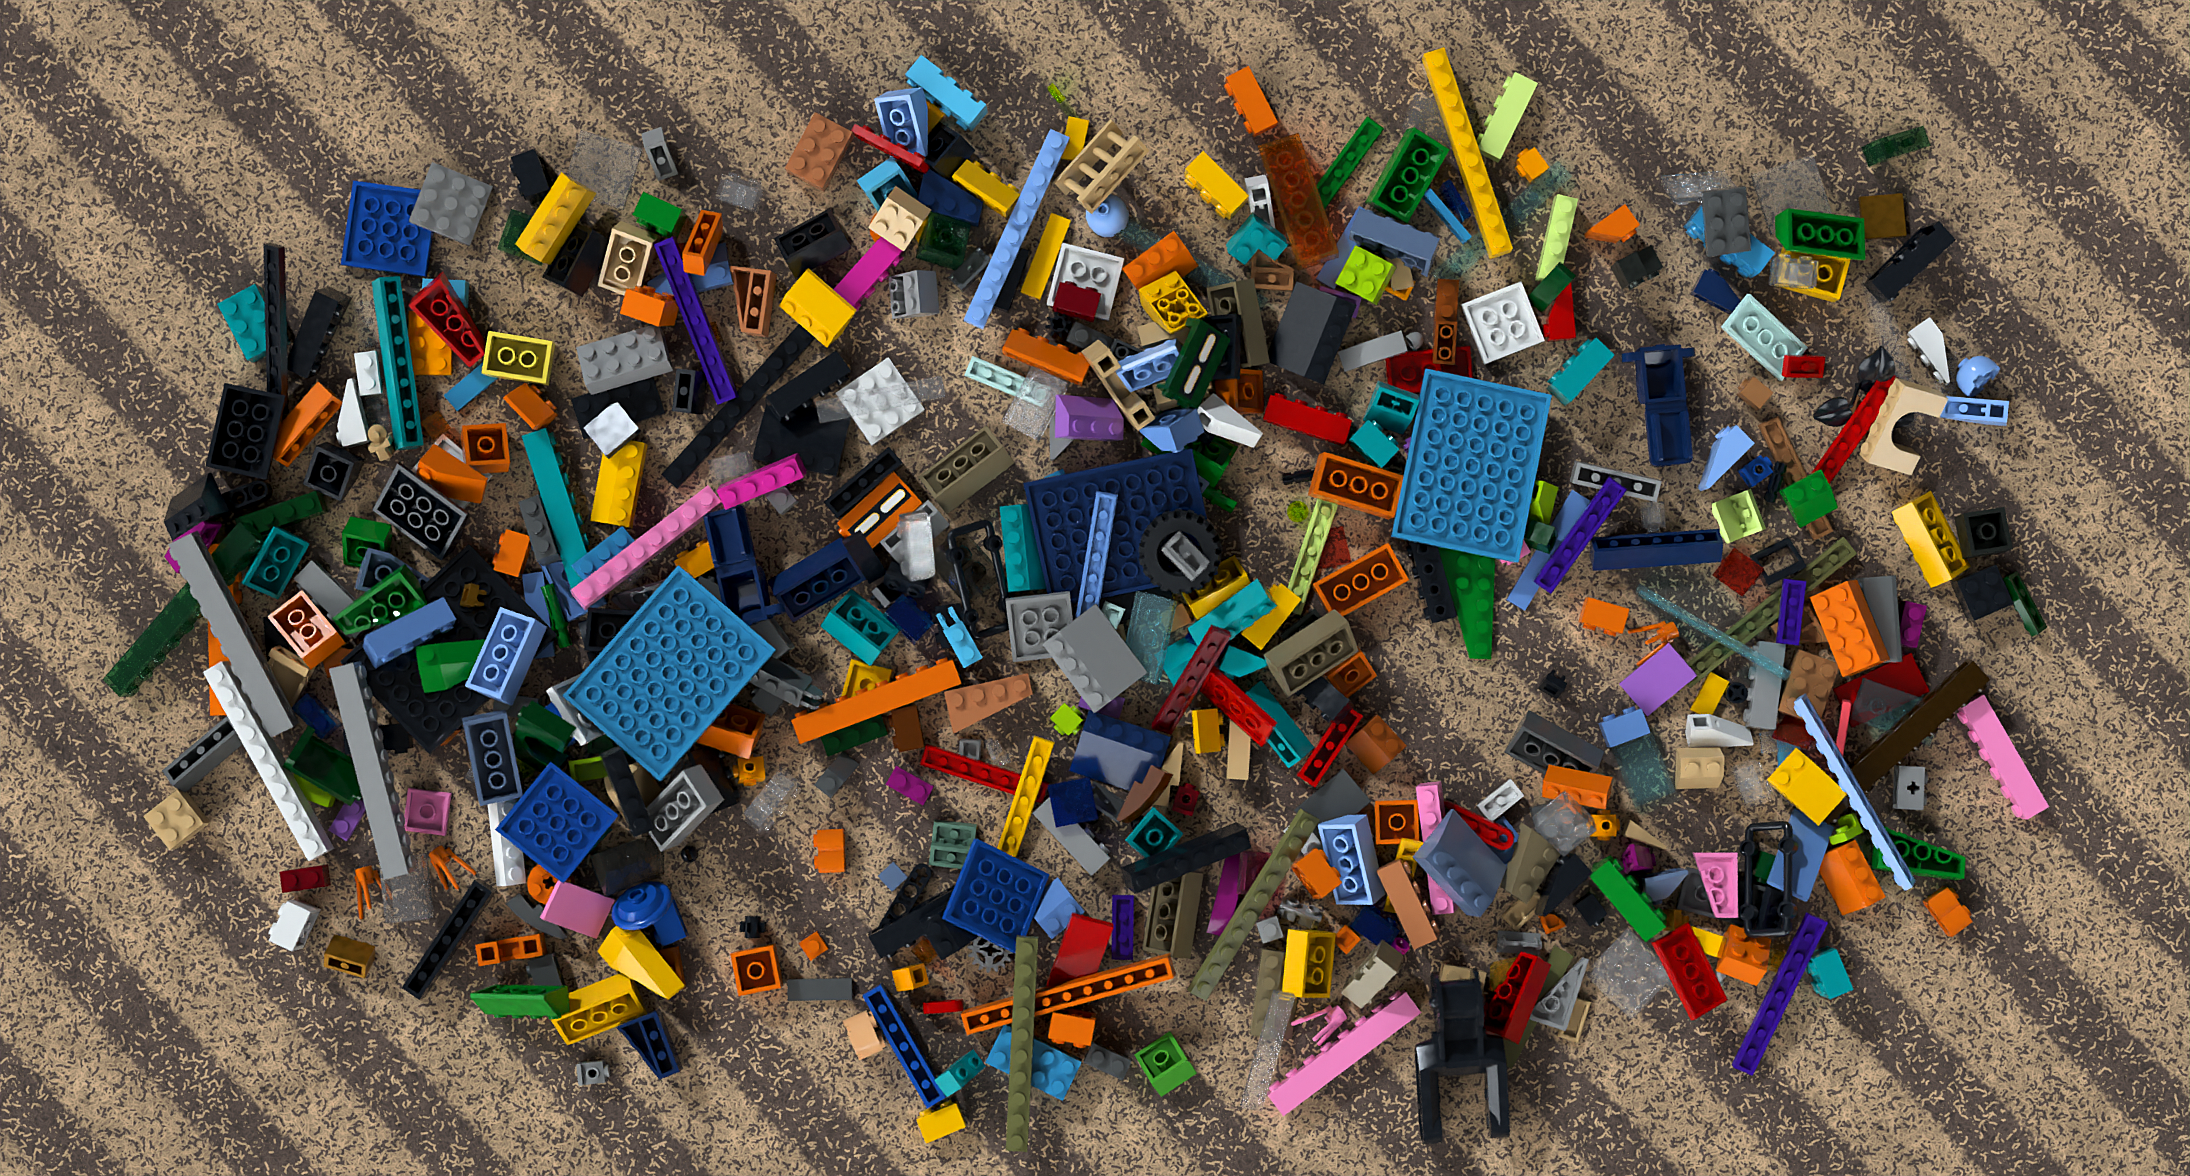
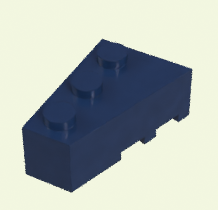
[918,169,983,228]
[616,1009,683,1080]

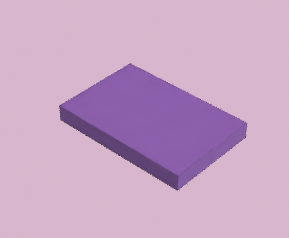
[1619,642,1697,716]

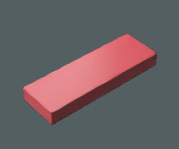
[1836,699,1851,756]

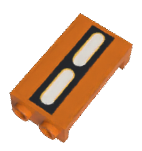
[837,472,923,549]

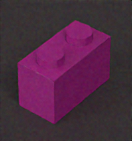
[1898,601,1927,648]
[885,765,935,805]

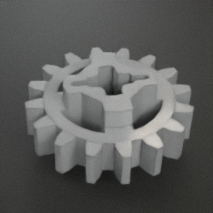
[967,937,1013,973]

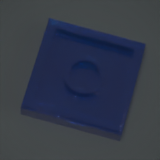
[1439,179,1471,225]
[1047,777,1098,827]

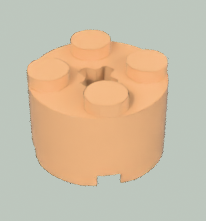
[843,1010,886,1060]

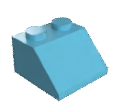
[857,157,918,211]

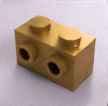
[324,934,375,978]

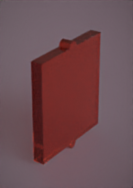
[1317,526,1351,570]
[1712,548,1765,597]
[1772,715,1816,750]

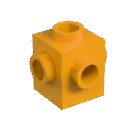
[733,754,765,786]
[1587,810,1620,841]

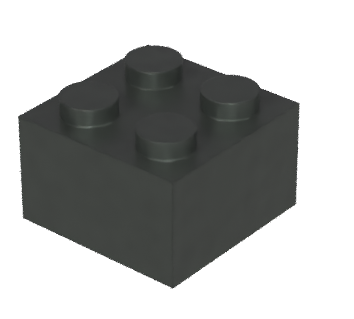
[1954,507,2013,559]

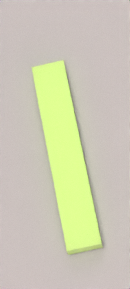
[1287,498,1338,615]

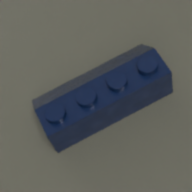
[767,537,866,622]

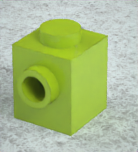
[1050,703,1083,736]

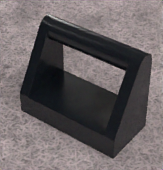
[1749,537,1807,586]

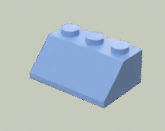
[1115,338,1182,393]

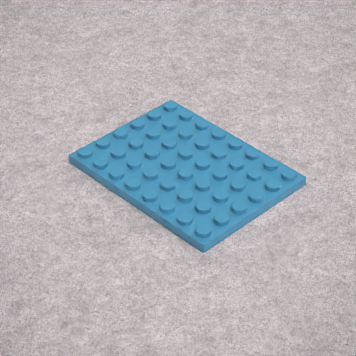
[1391,369,1552,563]
[563,565,776,782]

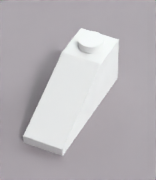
[1244,175,1275,228]
[336,378,371,448]

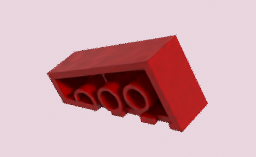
[408,272,486,368]
[1483,951,1551,1045]

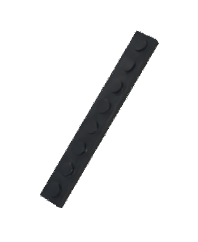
[263,243,289,414]

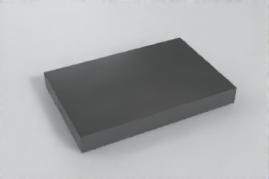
[1294,768,1371,843]

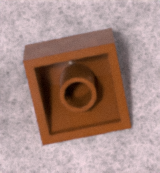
[1345,714,1406,775]

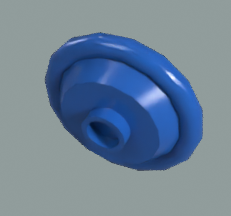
[611,881,672,930]

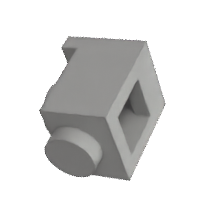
[576,1059,610,1086]

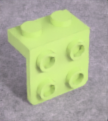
[1712,489,1766,543]

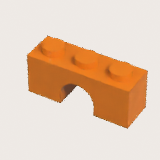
[475,932,547,966]

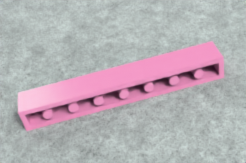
[571,485,721,610]
[1267,990,1421,1116]

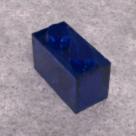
[883,594,934,645]
[292,693,342,739]
[1349,905,1400,946]

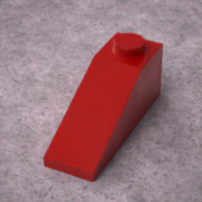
[1543,282,1576,342]

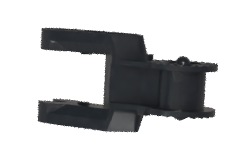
[1414,968,1510,1145]

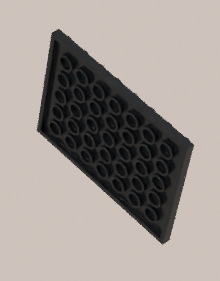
[340,544,558,755]

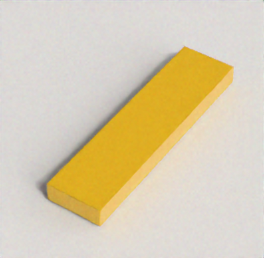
[1020,213,1071,300]

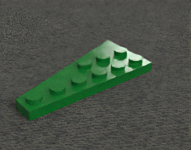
[1438,547,1495,659]

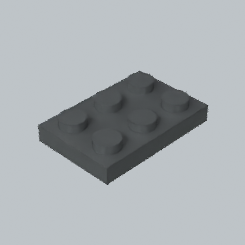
[1701,186,1751,257]

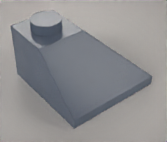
[1638,867,1688,905]

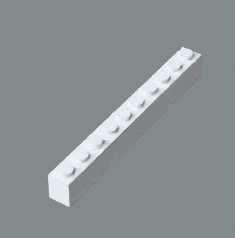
[203,661,334,861]

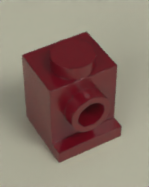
[1171,782,1199,816]

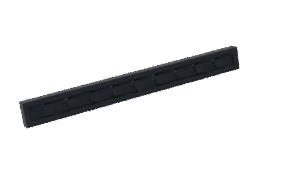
[661,324,816,489]

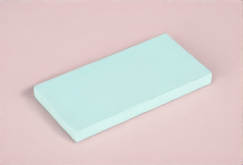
[1721,294,1808,381]

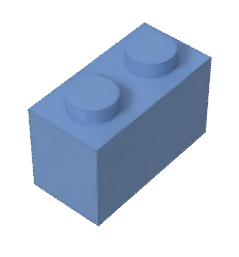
[1598,706,1651,747]

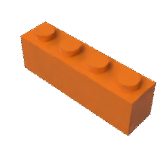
[273,382,342,467]

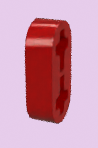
[922,999,964,1014]

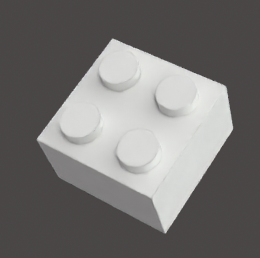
[269,898,321,951]

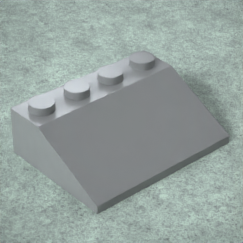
[1042,604,1147,713]

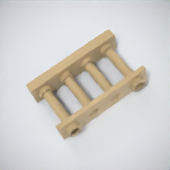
[1053,119,1149,214]

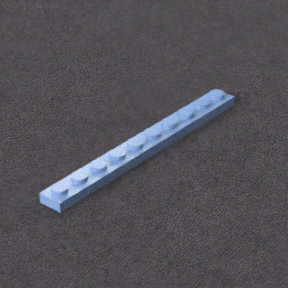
[964,129,1070,329]
[1794,693,1916,891]

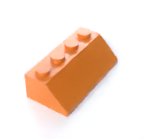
[1002,327,1090,387]

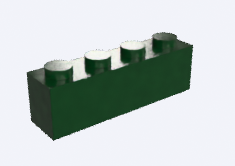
[235,491,328,540]

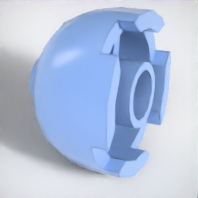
[1086,194,1129,237]
[1956,356,2000,398]

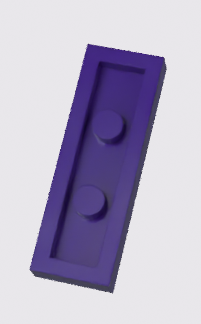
[1776,579,1806,646]
[1112,895,1134,960]

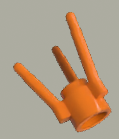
[1628,621,1679,666]
[428,845,476,890]
[354,866,391,920]

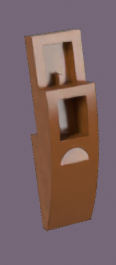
[1433,279,1459,365]

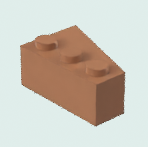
[730,266,777,338]

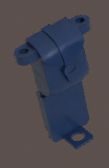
[1621,344,1696,467]
[703,505,786,626]

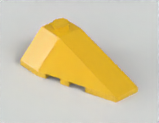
[597,926,685,1000]

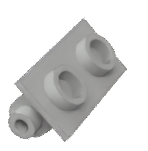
[1277,896,1323,929]
[1496,930,1542,955]

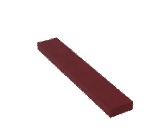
[1151,625,1232,735]

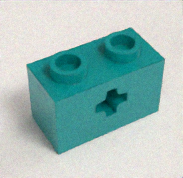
[934,1049,986,1097]

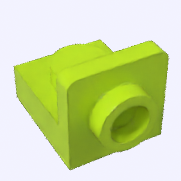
[1829,812,1863,845]

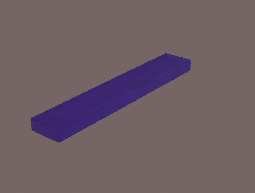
[1533,477,1627,594]

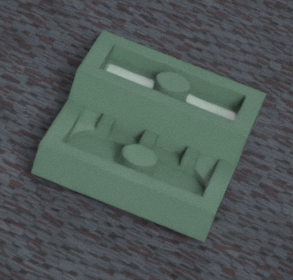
[929,819,977,869]

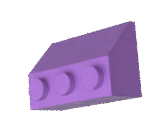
[1055,395,1124,441]

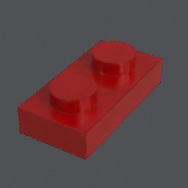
[1782,355,1826,378]

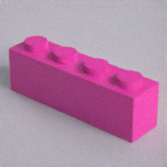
[833,237,904,312]
[716,453,807,510]

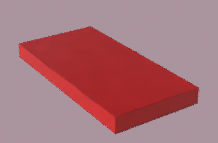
[1385,346,1473,394]
[1833,653,1930,728]
[1199,666,1277,747]
[1047,913,1114,987]
[1652,923,1728,1020]

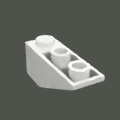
[1907,317,1950,386]
[1197,393,1263,448]
[1685,714,1754,748]

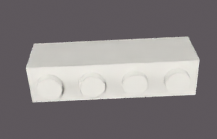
[488,798,526,886]

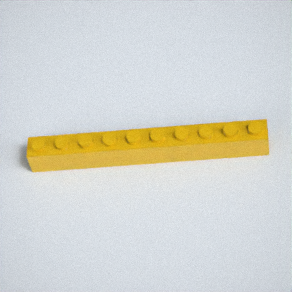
[1422,47,1513,259]

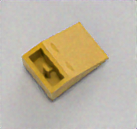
[1139,270,1208,335]

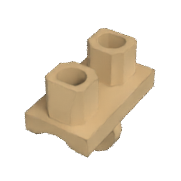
[368,424,395,461]

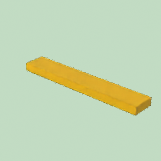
[997,735,1055,858]

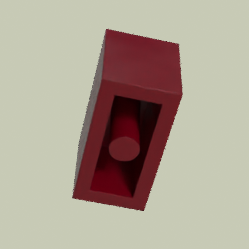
[1053,281,1101,323]
[279,864,331,893]

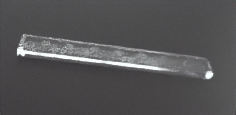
[1859,272,1929,440]

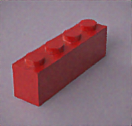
[1262,393,1352,446]
[1296,709,1363,787]

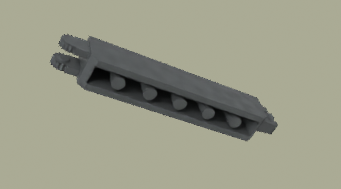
[749,656,823,710]

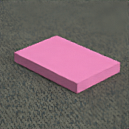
[540,880,615,939]

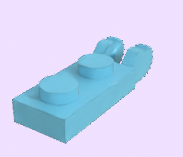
[936,606,983,668]

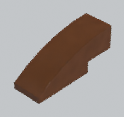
[1116,765,1174,824]

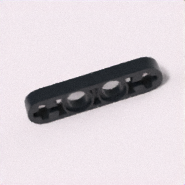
[878,863,932,930]

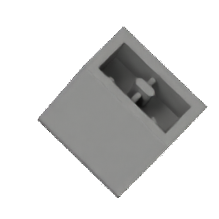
[889,270,939,319]

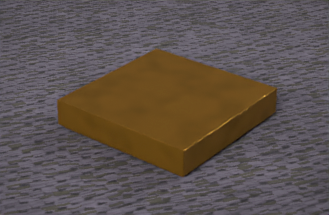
[1858,193,1906,240]

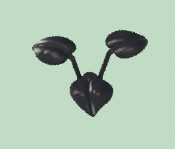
[1813,346,1914,428]

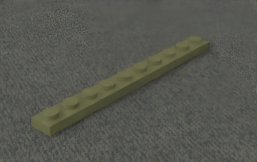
[1687,537,1857,688]
[1187,808,1320,1001]
[1006,935,1039,1152]

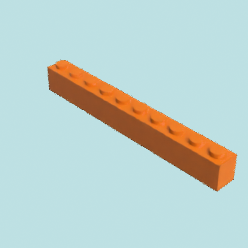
[961,953,1176,1035]

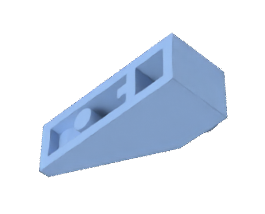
[1940,396,2009,426]

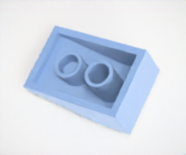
[874,87,928,160]
[1698,425,1754,491]

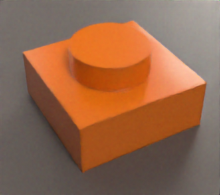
[1335,924,1361,955]
[799,931,829,961]

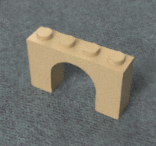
[1137,322,1212,411]
[1081,339,1155,431]
[1859,378,1949,475]

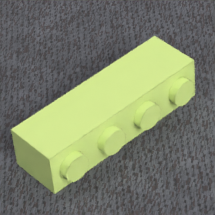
[1476,72,1538,163]
[1535,194,1578,282]

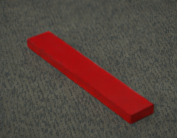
[1811,375,1900,485]
[920,743,1049,804]

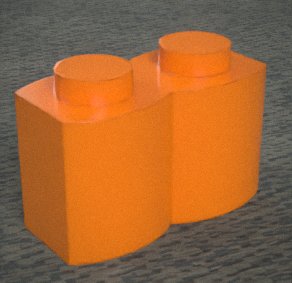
[813,829,846,873]
[1922,886,1972,937]

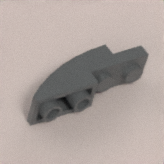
[1066,322,1143,361]

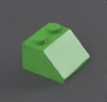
[1135,1031,1197,1097]

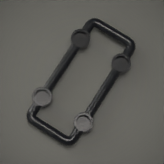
[945,519,1013,640]
[1739,821,1798,938]

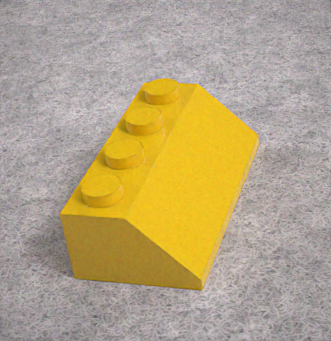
[515,172,596,265]
[590,440,648,528]
[1892,491,1971,588]
[551,973,647,1046]

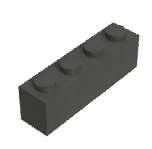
[162,716,243,793]

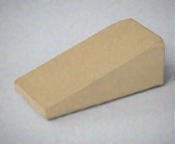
[1622,820,1667,850]

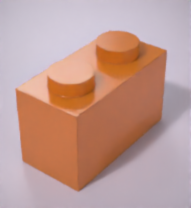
[492,529,532,578]
[1578,597,1630,637]

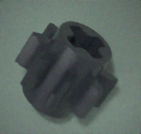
[1045,312,1071,339]
[739,916,766,938]

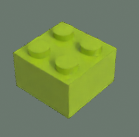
[1335,245,1397,305]

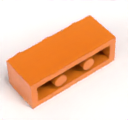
[1224,66,1278,137]
[682,210,723,276]
[1542,764,1613,810]

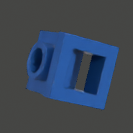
[1737,455,1773,488]

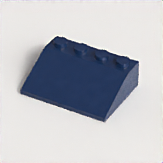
[1069,710,1171,791]

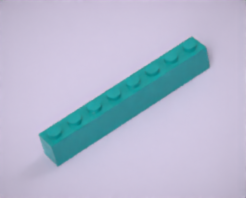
[371,276,424,451]
[522,428,590,590]

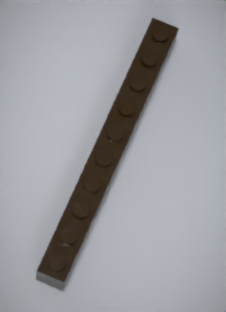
[1824,659,1990,824]

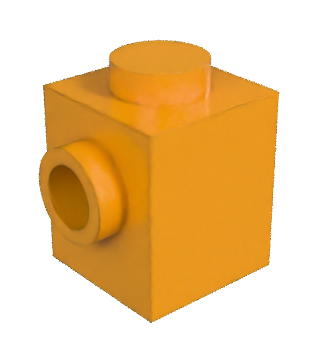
[1515,147,1550,183]
[892,963,929,992]

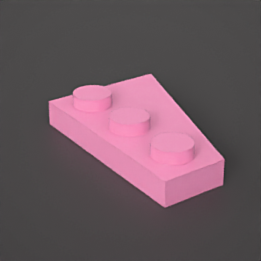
[1693,852,1738,918]

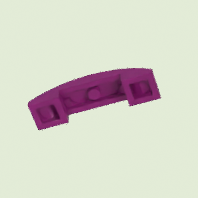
[1206,852,1248,936]

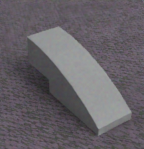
[1338,331,1408,372]

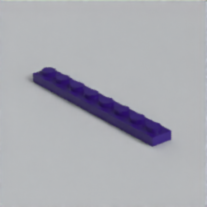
[654,237,739,405]
[1732,912,1828,1076]

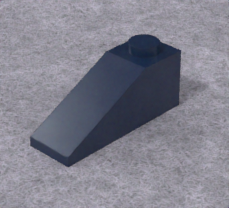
[1690,269,1741,315]

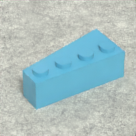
[905,55,988,131]

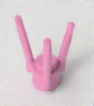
[1291,1005,1347,1046]

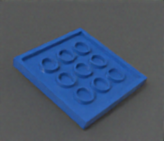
[341,181,433,277]
[495,762,619,884]
[942,839,1050,954]

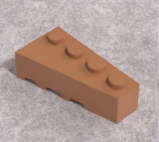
[944,673,1033,734]
[1377,858,1440,950]

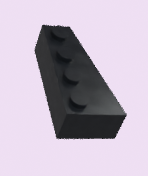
[1863,221,1956,303]

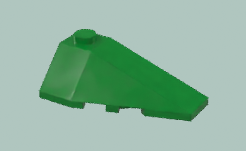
[332,564,428,635]
[416,639,486,693]

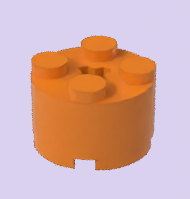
[527,864,575,904]

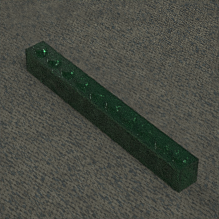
[102,522,266,697]

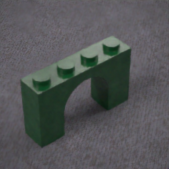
[512,700,577,773]

